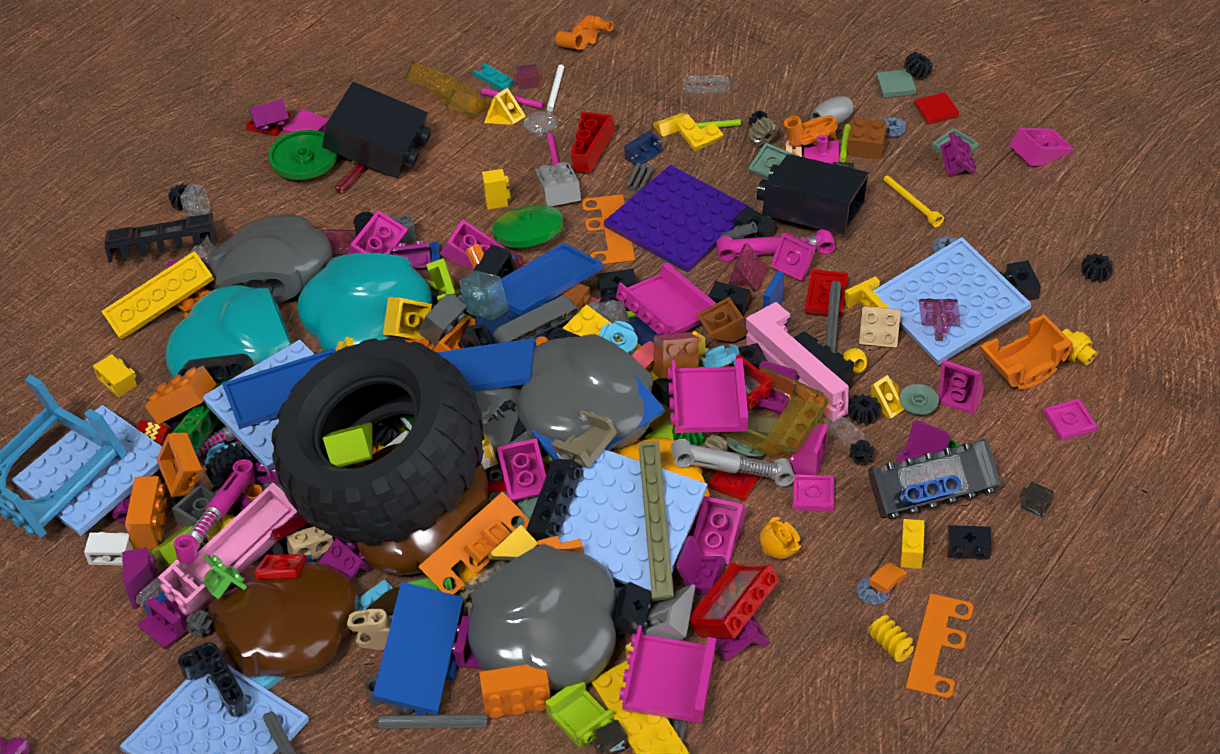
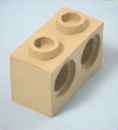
[286,527,333,560]

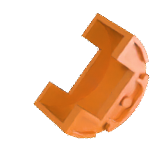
[980,314,1073,389]

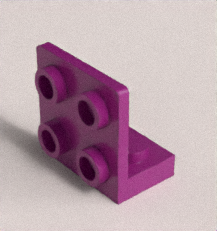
[716,614,770,661]

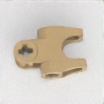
[347,609,393,650]

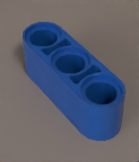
[900,475,961,506]

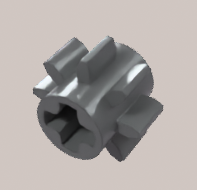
[186,610,213,637]

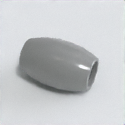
[811,96,854,125]

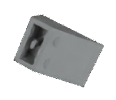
[535,162,581,206]
[641,584,695,640]

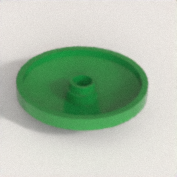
[269,130,338,180]
[492,205,563,248]

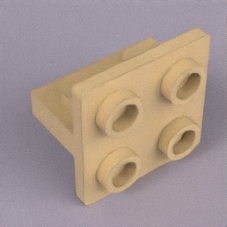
[859,306,901,347]

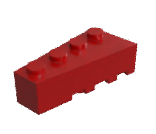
[571,111,615,173]

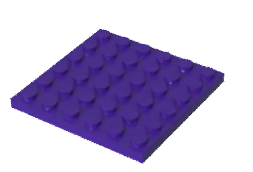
[604,165,753,273]

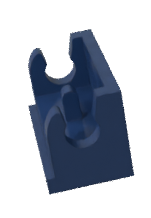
[624,130,663,166]

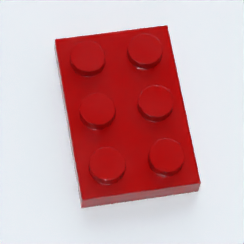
[804,269,848,317]

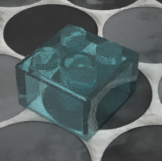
[459,271,509,320]

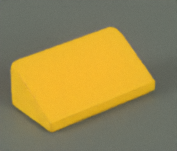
[653,113,690,136]

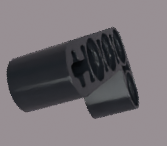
[178,353,254,381]
[178,642,248,717]

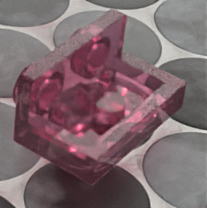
[321,229,357,255]

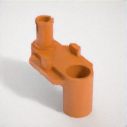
[555,15,614,50]
[784,115,838,146]

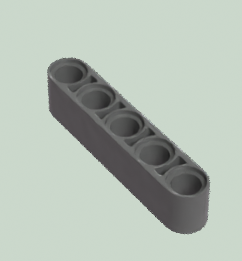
[493,295,579,343]

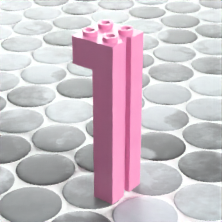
[746,302,849,422]
[158,483,301,616]

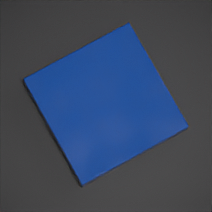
[763,271,784,309]

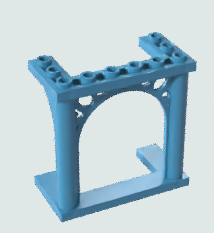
[0,375,128,538]

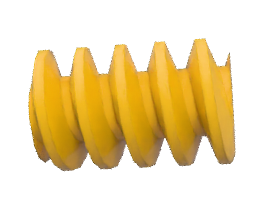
[868,615,914,662]

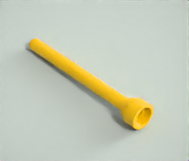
[884,176,944,228]

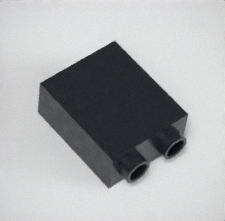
[322,82,432,179]
[757,154,869,235]

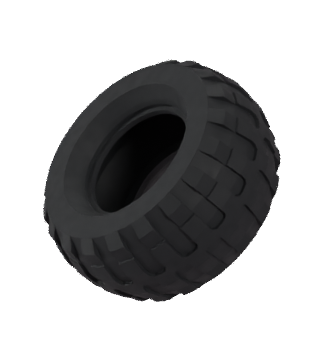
[271,337,484,546]

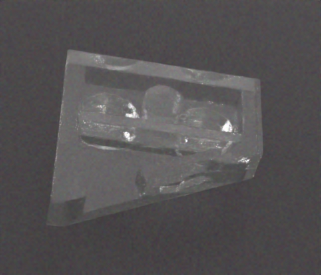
[464,560,507,591]

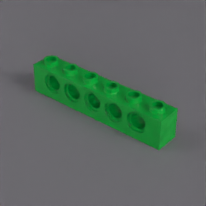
[171,379,231,453]

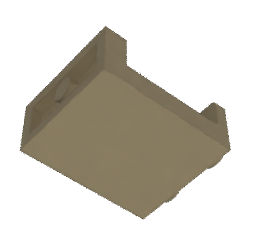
[551,410,617,468]

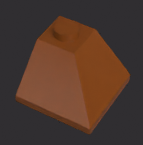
[696,297,748,342]

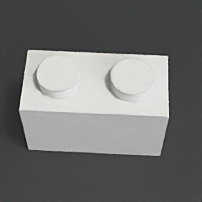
[84,532,134,565]

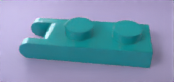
[472,63,515,91]

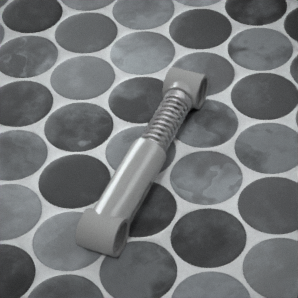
[671,439,795,487]

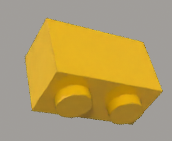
[482,169,511,210]
[93,354,137,398]
[900,519,924,569]

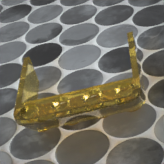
[404,61,492,118]
[724,366,829,456]

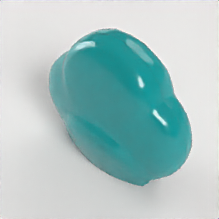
[297,253,433,352]
[165,285,293,378]

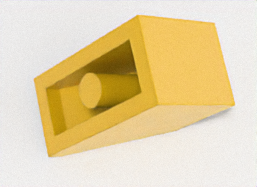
[487,525,538,561]

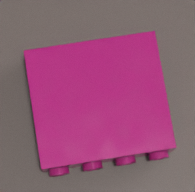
[616,263,716,335]
[668,358,748,433]
[619,625,716,724]

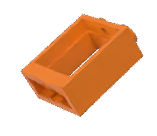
[156,433,202,497]

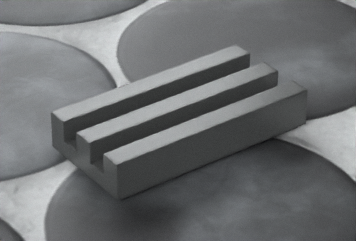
[626,163,654,192]

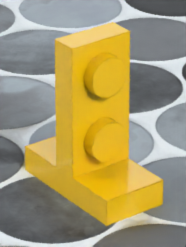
[844,276,889,309]

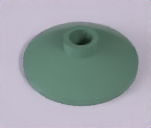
[900,384,939,415]
[726,436,764,458]
[513,496,538,524]

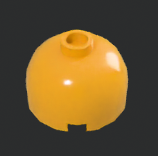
[759,517,801,560]

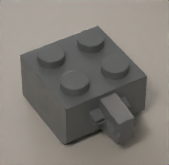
[418,294,469,347]
[172,485,234,541]

